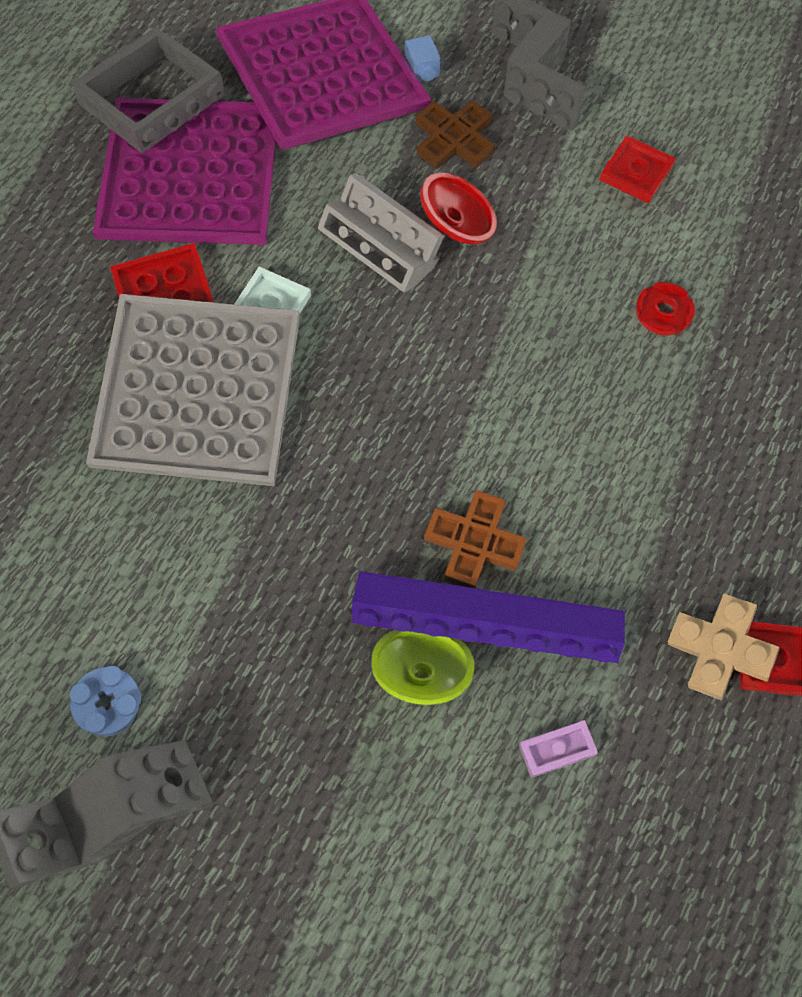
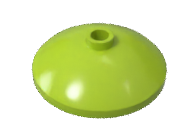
[371,630,475,705]

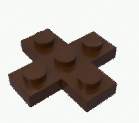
[415,100,495,169]

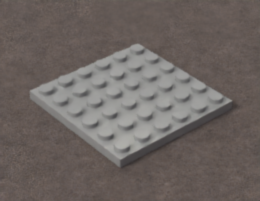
[86,294,300,486]

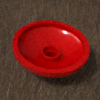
[420,173,497,245]

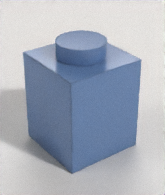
[405,35,440,82]

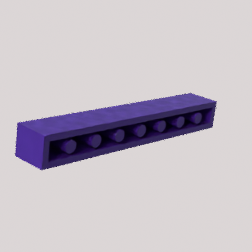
[351,571,625,663]

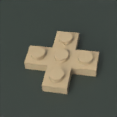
[668,594,779,700]

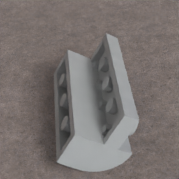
[317,173,444,292]

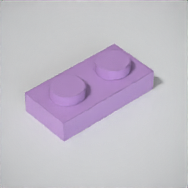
[519,720,598,778]

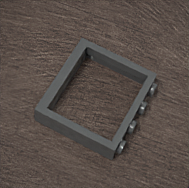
[72,27,225,153]

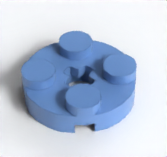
[70,666,141,736]

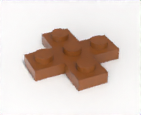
[424,490,527,588]

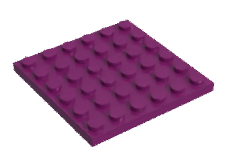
[216,0,431,150]
[93,98,277,245]

